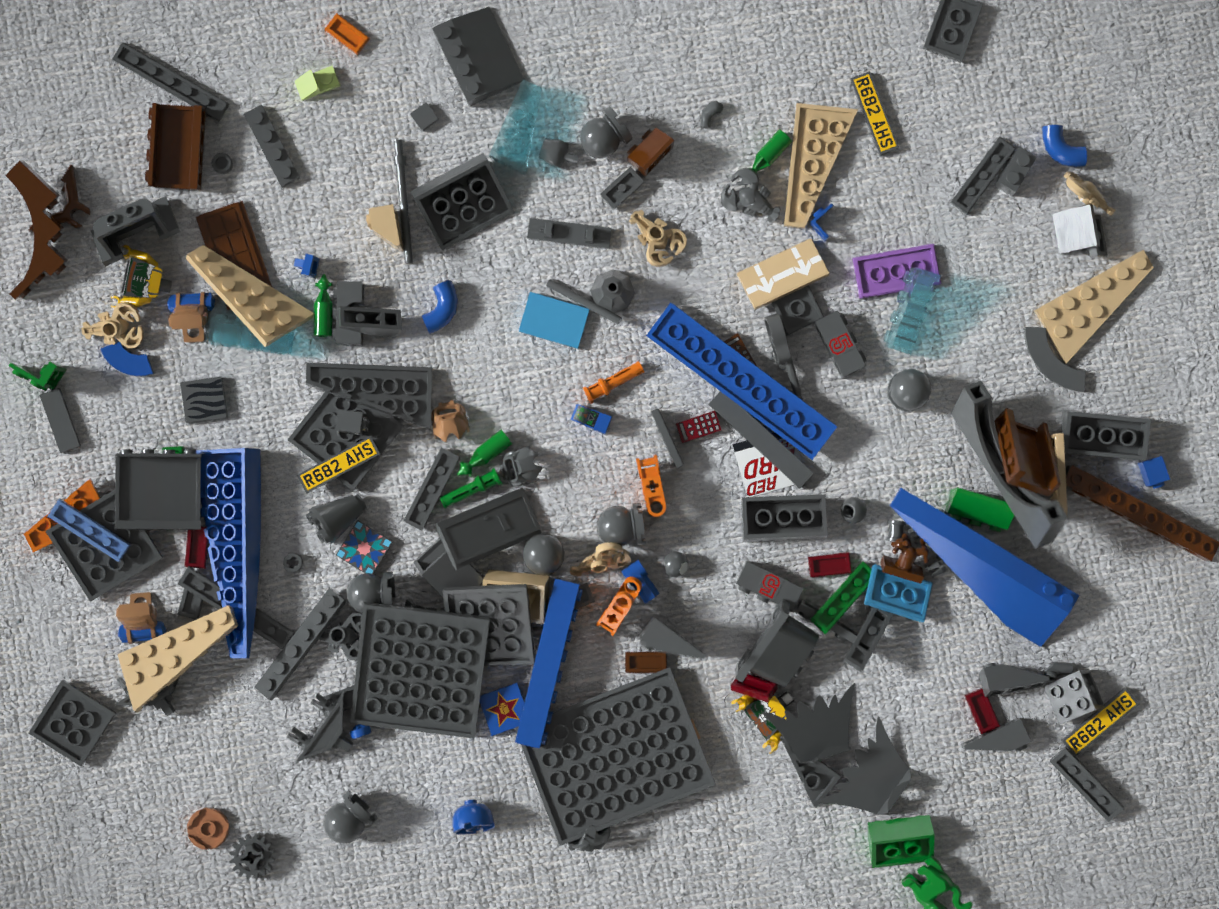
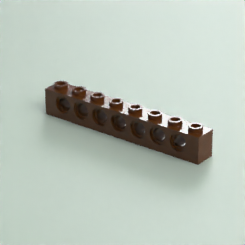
[1065,465,1219,561]

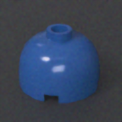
[452,799,495,835]

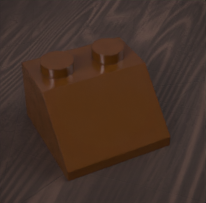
[627,128,674,177]

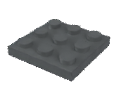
[28,680,116,766]

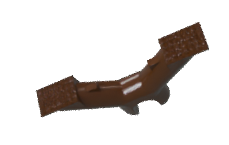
[28,165,90,233]

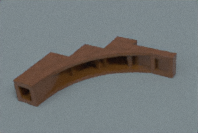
[5,160,68,300]

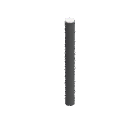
[546,279,622,325]

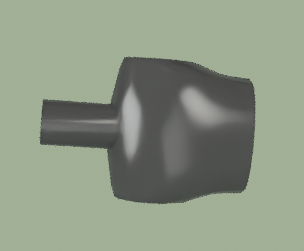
[539,138,579,168]

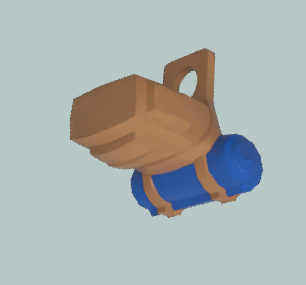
[167,292,216,342]
[116,592,167,644]

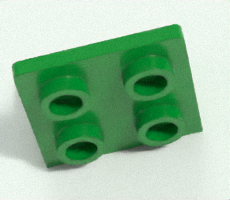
[9,361,67,391]

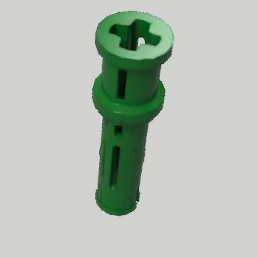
[440,468,502,509]

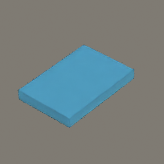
[519,292,590,349]
[864,564,933,623]

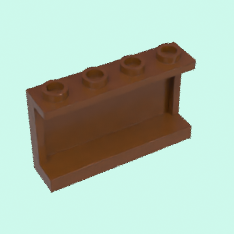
[145,103,206,191]
[994,408,1061,497]

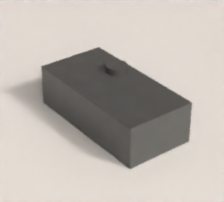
[1061,410,1151,461]
[741,494,828,542]

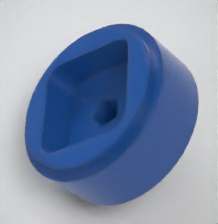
[349,724,372,739]

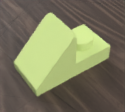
[295,66,340,101]

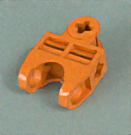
[636,455,666,517]
[595,577,642,636]

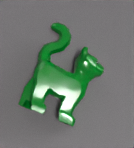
[901,855,973,909]

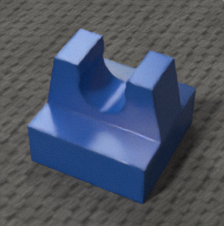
[294,254,320,279]

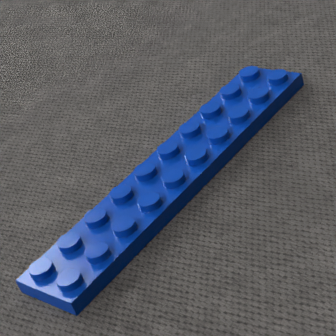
[646,303,838,460]

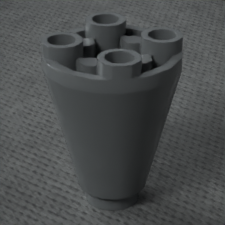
[306,494,367,545]

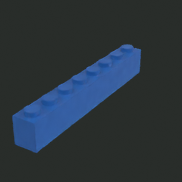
[515,578,583,749]

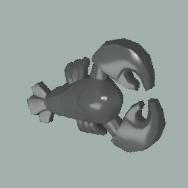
[721,168,781,222]
[315,613,362,661]

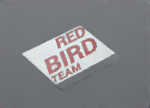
[732,432,802,497]

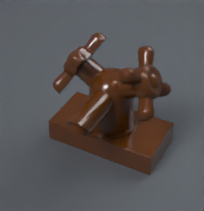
[880,533,929,584]

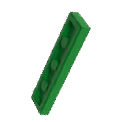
[810,561,872,634]

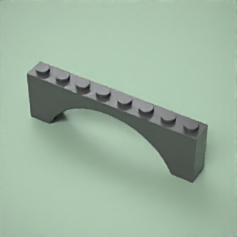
[951,381,1069,549]

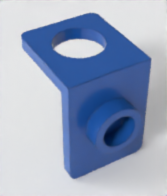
[809,203,834,241]

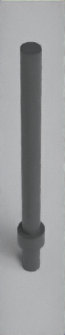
[393,140,413,264]

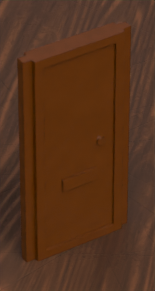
[196,201,273,310]

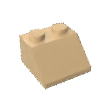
[366,204,404,251]

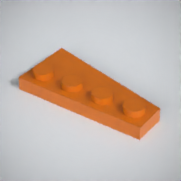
[24,478,101,552]

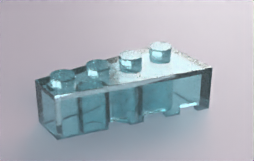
[488,79,542,175]
[883,268,941,355]
[205,314,295,355]

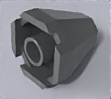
[590,269,635,313]

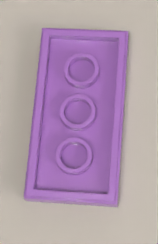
[852,244,941,299]

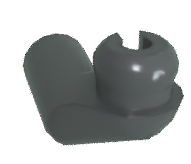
[700,101,723,129]
[1044,662,1073,683]

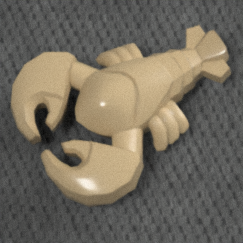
[1063,171,1116,216]
[629,210,687,267]
[81,302,144,349]
[570,542,632,577]

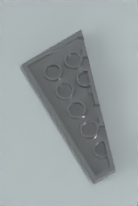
[306,362,432,429]

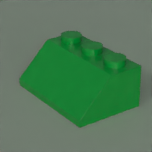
[944,488,1014,533]
[867,815,935,868]

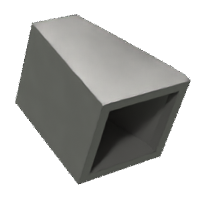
[413,538,483,598]

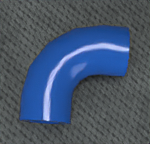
[1042,125,1087,167]
[422,280,458,334]

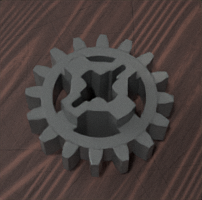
[229,833,276,880]

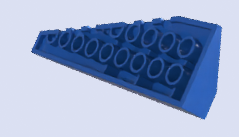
[197,448,261,658]
[890,488,1079,647]

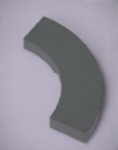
[1024,327,1085,392]

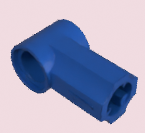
[621,560,659,604]

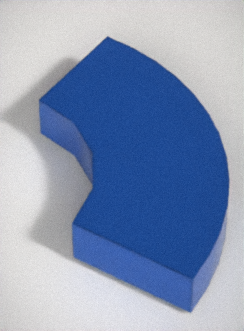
[100,342,154,376]

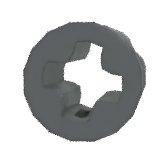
[886,520,906,542]

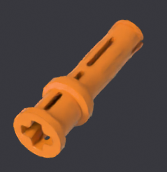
[583,361,645,404]

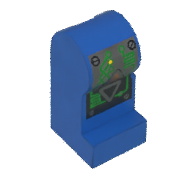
[570,404,612,435]

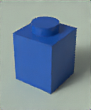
[1138,456,1170,489]

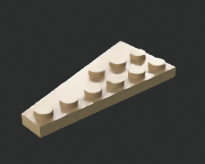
[784,103,858,229]
[186,245,315,347]
[1034,250,1154,364]
[117,605,238,713]

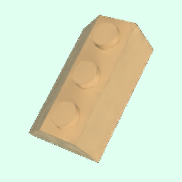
[483,570,550,624]

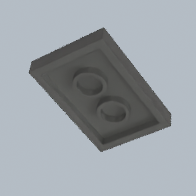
[923,0,983,63]

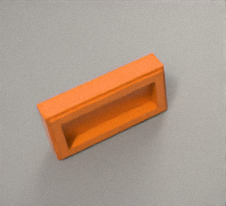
[324,13,370,55]

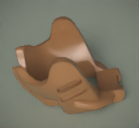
[431,400,470,442]

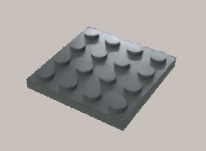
[288,392,404,491]
[45,489,163,602]
[443,584,535,666]

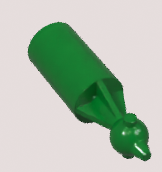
[745,130,792,173]
[313,274,333,337]
[457,429,513,476]

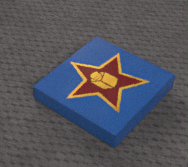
[479,682,524,736]

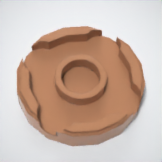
[187,807,229,850]

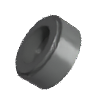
[211,153,233,174]

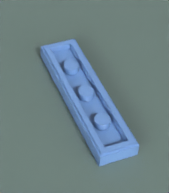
[48,499,131,562]

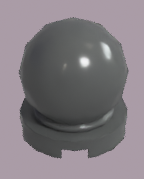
[579,106,633,159]
[887,369,931,412]
[597,502,646,546]
[523,534,565,575]
[346,572,395,613]
[323,789,378,844]

